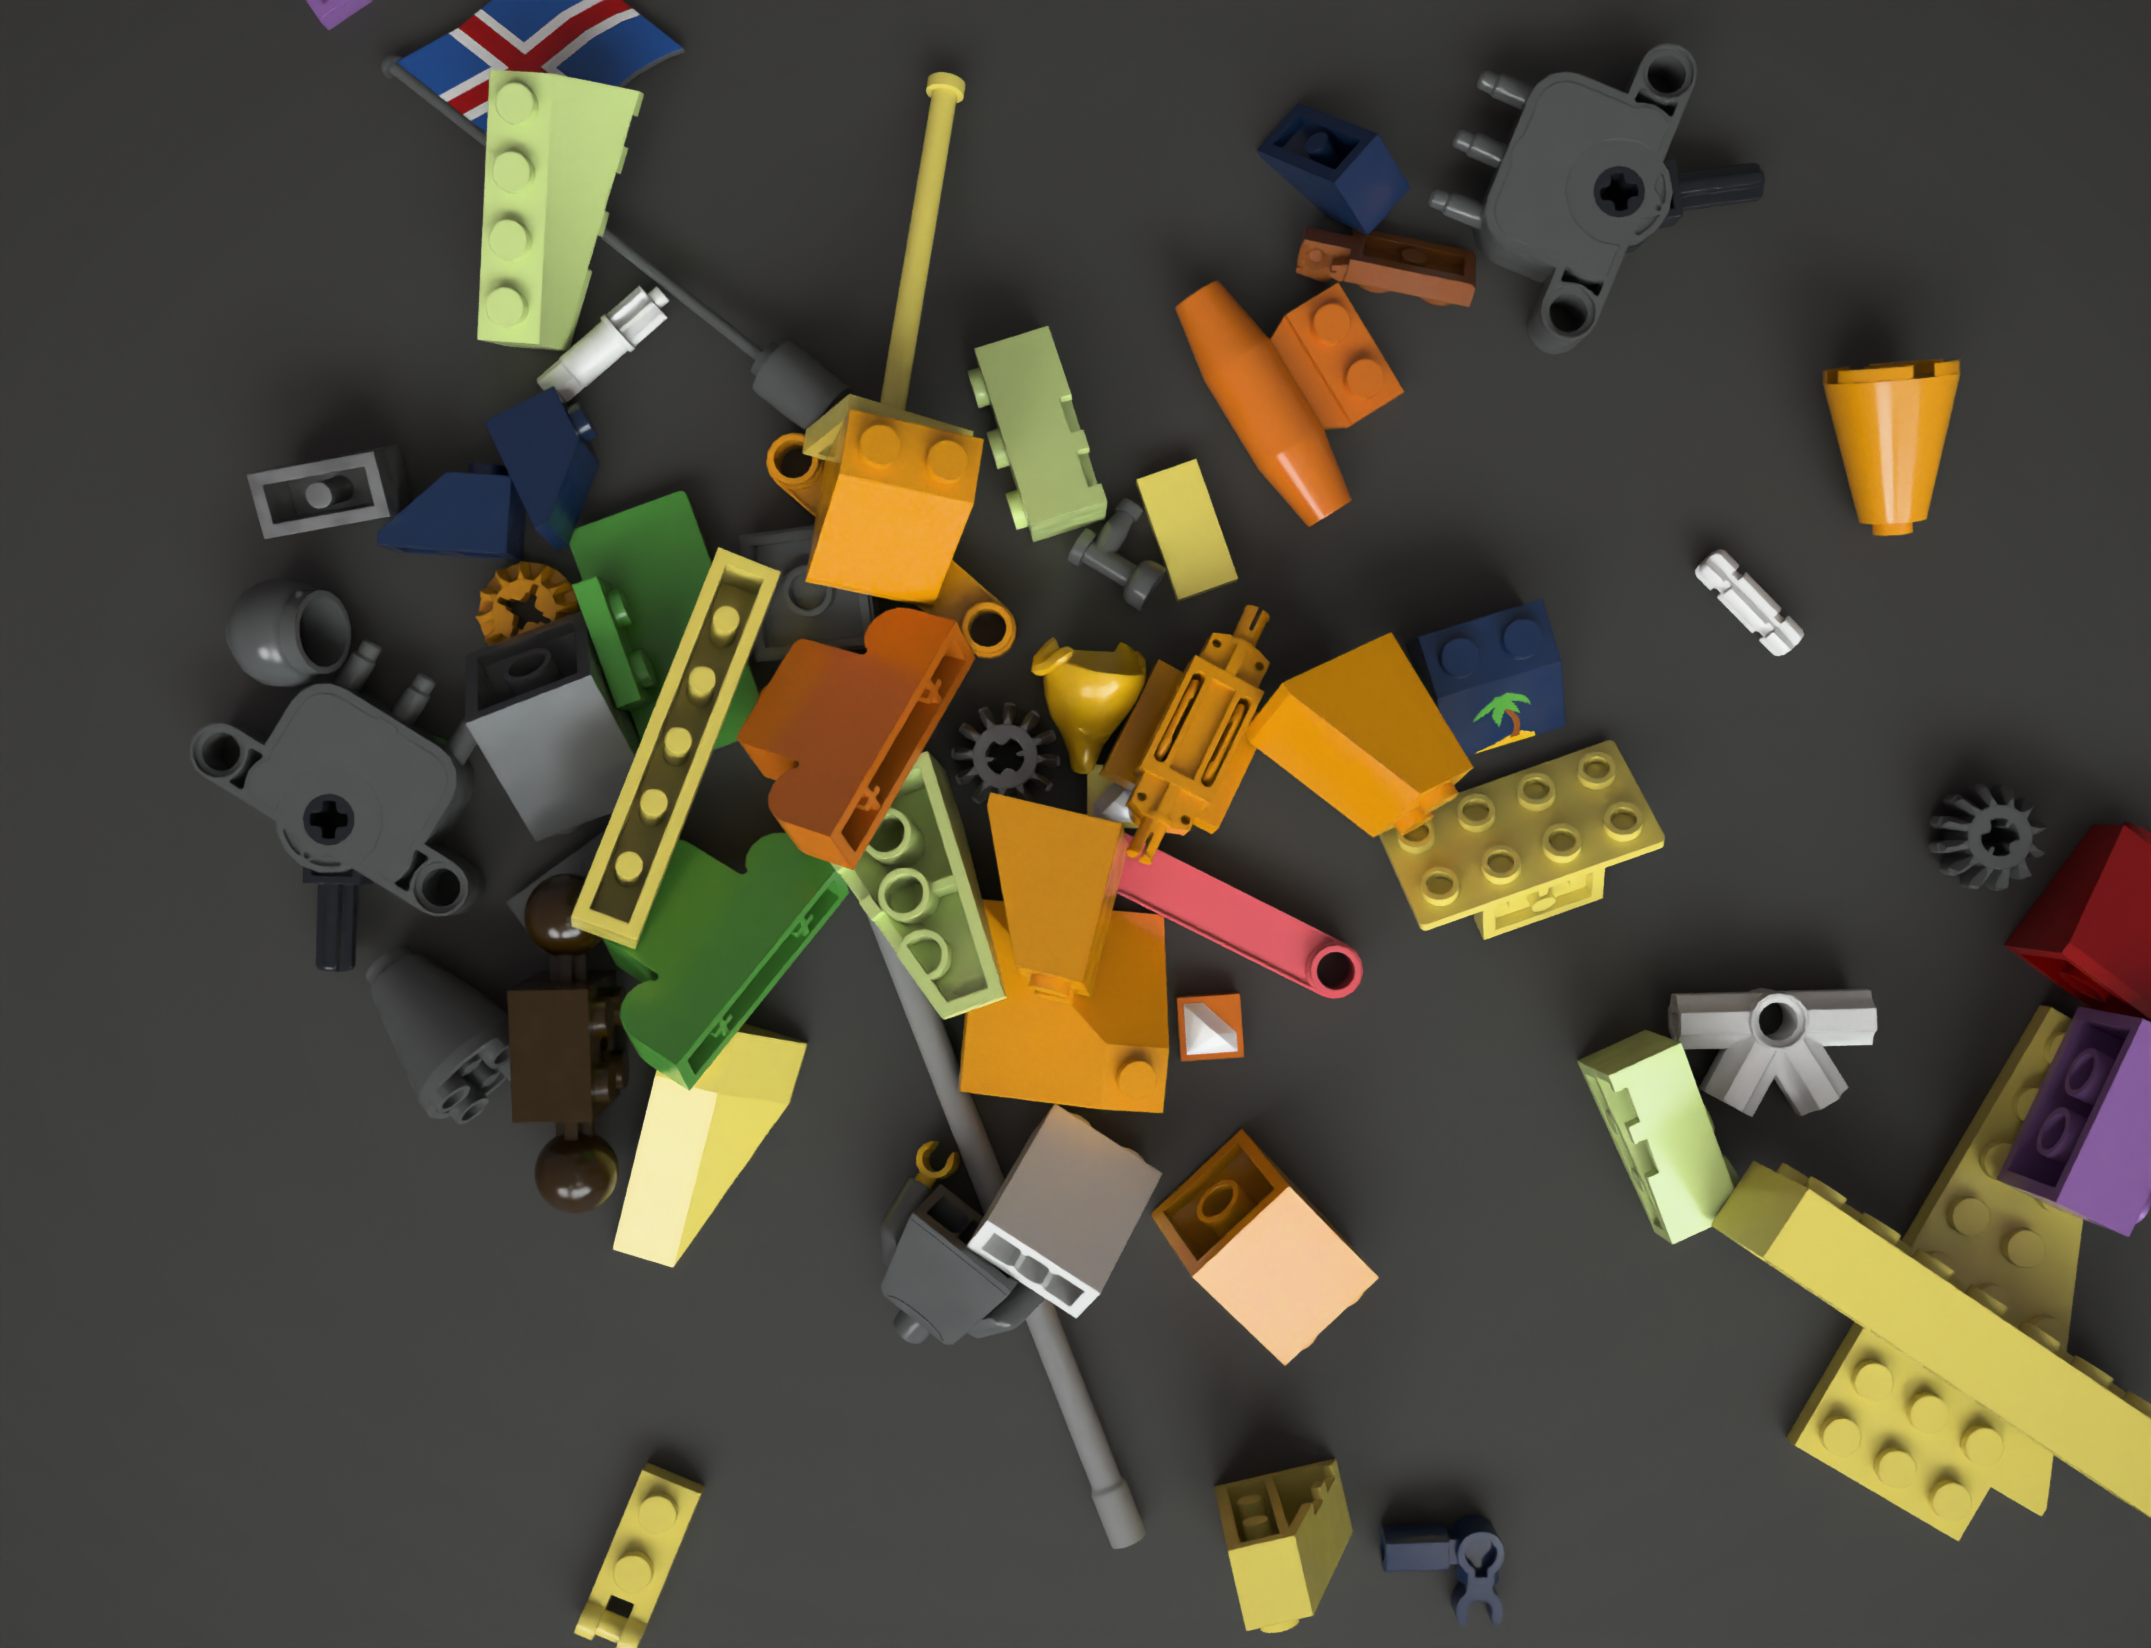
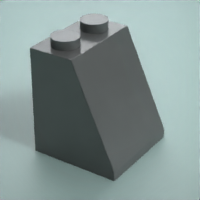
[465,611,641,842]

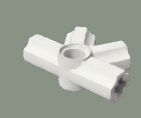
[1668,988,1877,1117]

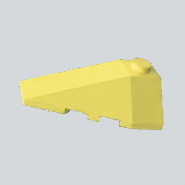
[613,1023,808,1267]

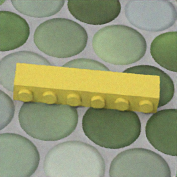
[571,547,781,949]

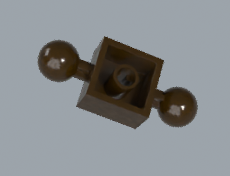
[507,873,629,1214]

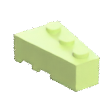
[967,326,1107,542]
[1577,1030,1739,1245]

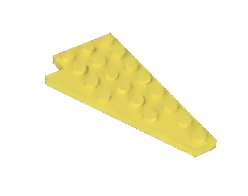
[1786,1005,2083,1542]

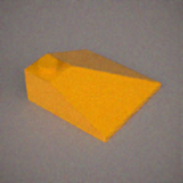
[958,899,1169,1113]

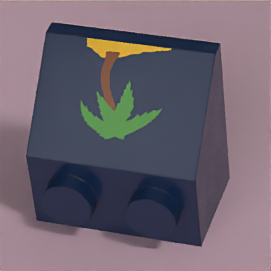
[1406,599,1565,756]

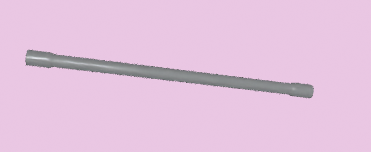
[867,915,1147,1549]

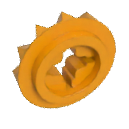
[475,561,580,646]

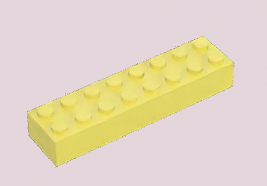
[1711,1160,2151,1518]

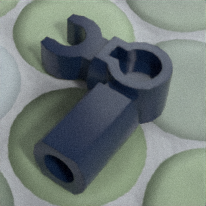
[1379,1515,1505,1625]

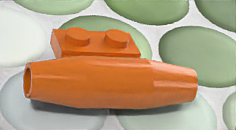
[1175,280,1404,527]

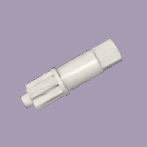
[537,285,669,402]

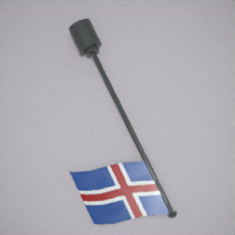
[381,0,853,432]

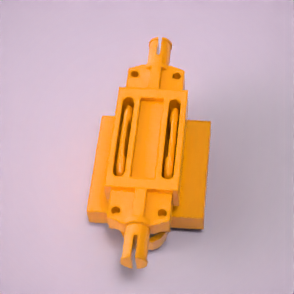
[1099,605,1270,865]

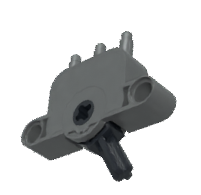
[1428,43,1765,355]
[190,638,486,972]

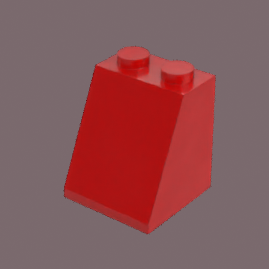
[2003,822,2151,1022]

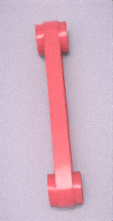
[1117,833,1363,999]

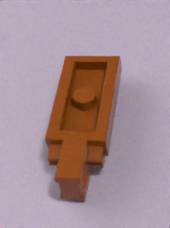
[1296,226,1477,307]

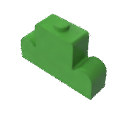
[602,833,849,1091]

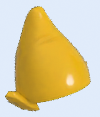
[1031,637,1147,774]

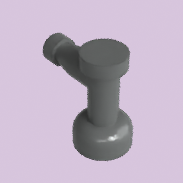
[1067,498,1166,612]

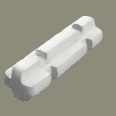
[1695,549,1804,656]

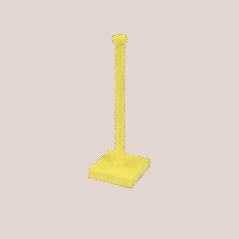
[802,72,974,460]

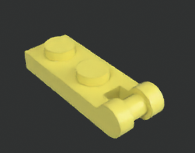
[574,1462,705,1648]

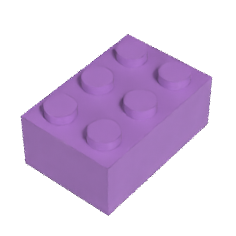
[1996,1006,2151,1237]

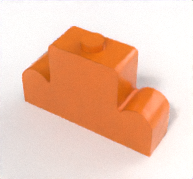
[737,608,975,870]

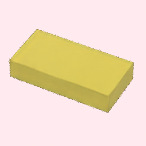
[1136,459,1238,602]

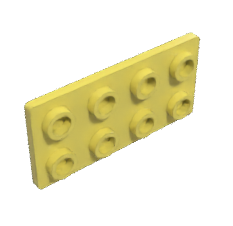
[1379,740,1665,940]

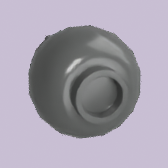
[226,578,351,687]

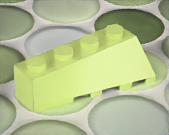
[477,70,644,351]

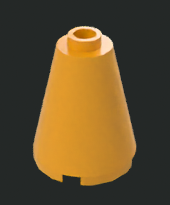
[1823,359,1961,536]

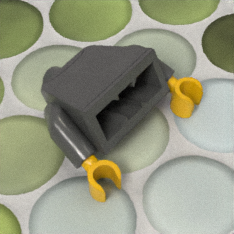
[880,1141,1045,1345]

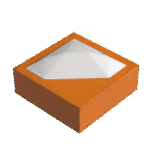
[1176,992,1244,1062]

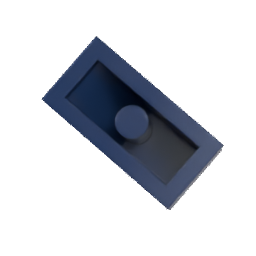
[1257,103,1411,235]
[484,386,600,551]
[377,463,526,561]

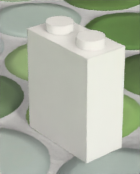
[966,1104,1163,1319]

